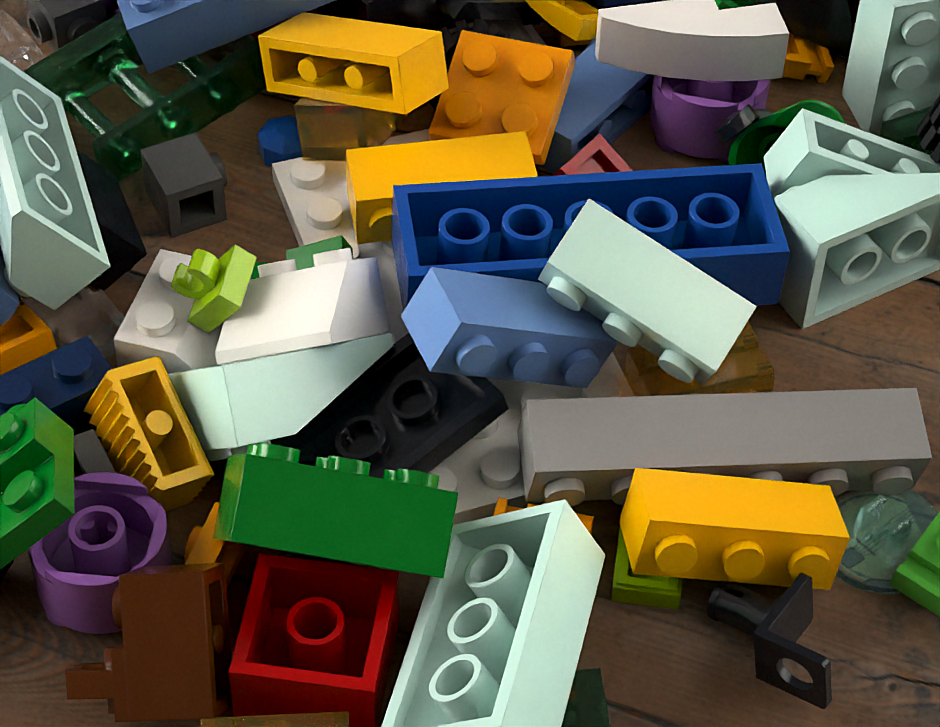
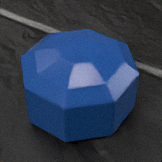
[257,115,316,167]

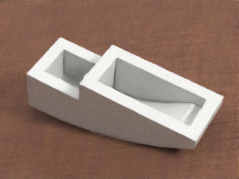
[595,0,789,81]

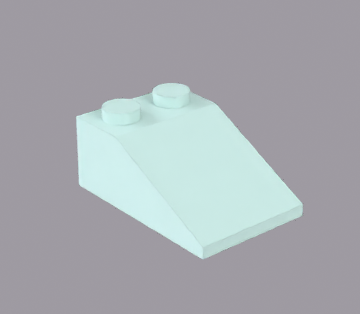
[774,173,940,329]
[168,333,394,461]

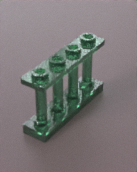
[23,12,266,182]

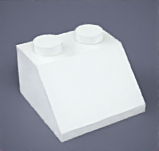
[215,248,390,365]
[113,249,224,374]

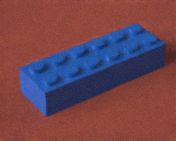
[391,163,790,329]

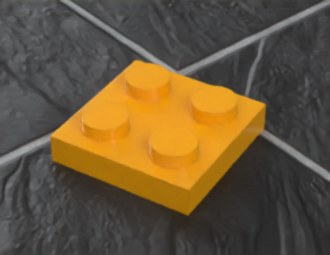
[428,30,576,165]

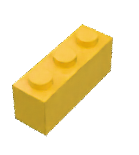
[258,12,449,115]
[346,131,538,244]
[619,468,850,590]

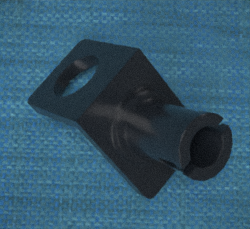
[707,573,832,709]

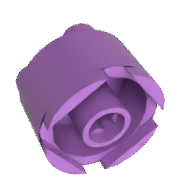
[650,75,771,163]
[27,472,173,634]

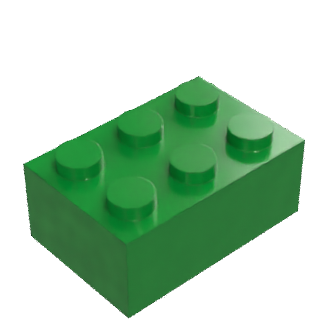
[213,443,458,578]

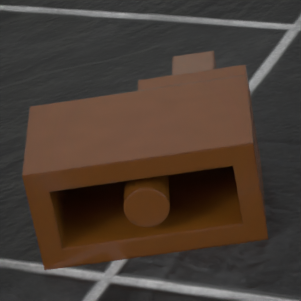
[65,563,232,722]

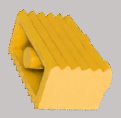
[84,356,215,512]

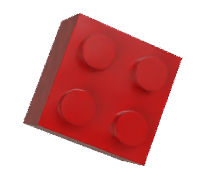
[228,553,400,727]

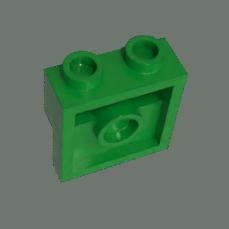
[0,397,74,569]

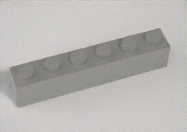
[517,388,932,507]

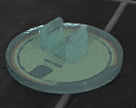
[834,489,938,594]

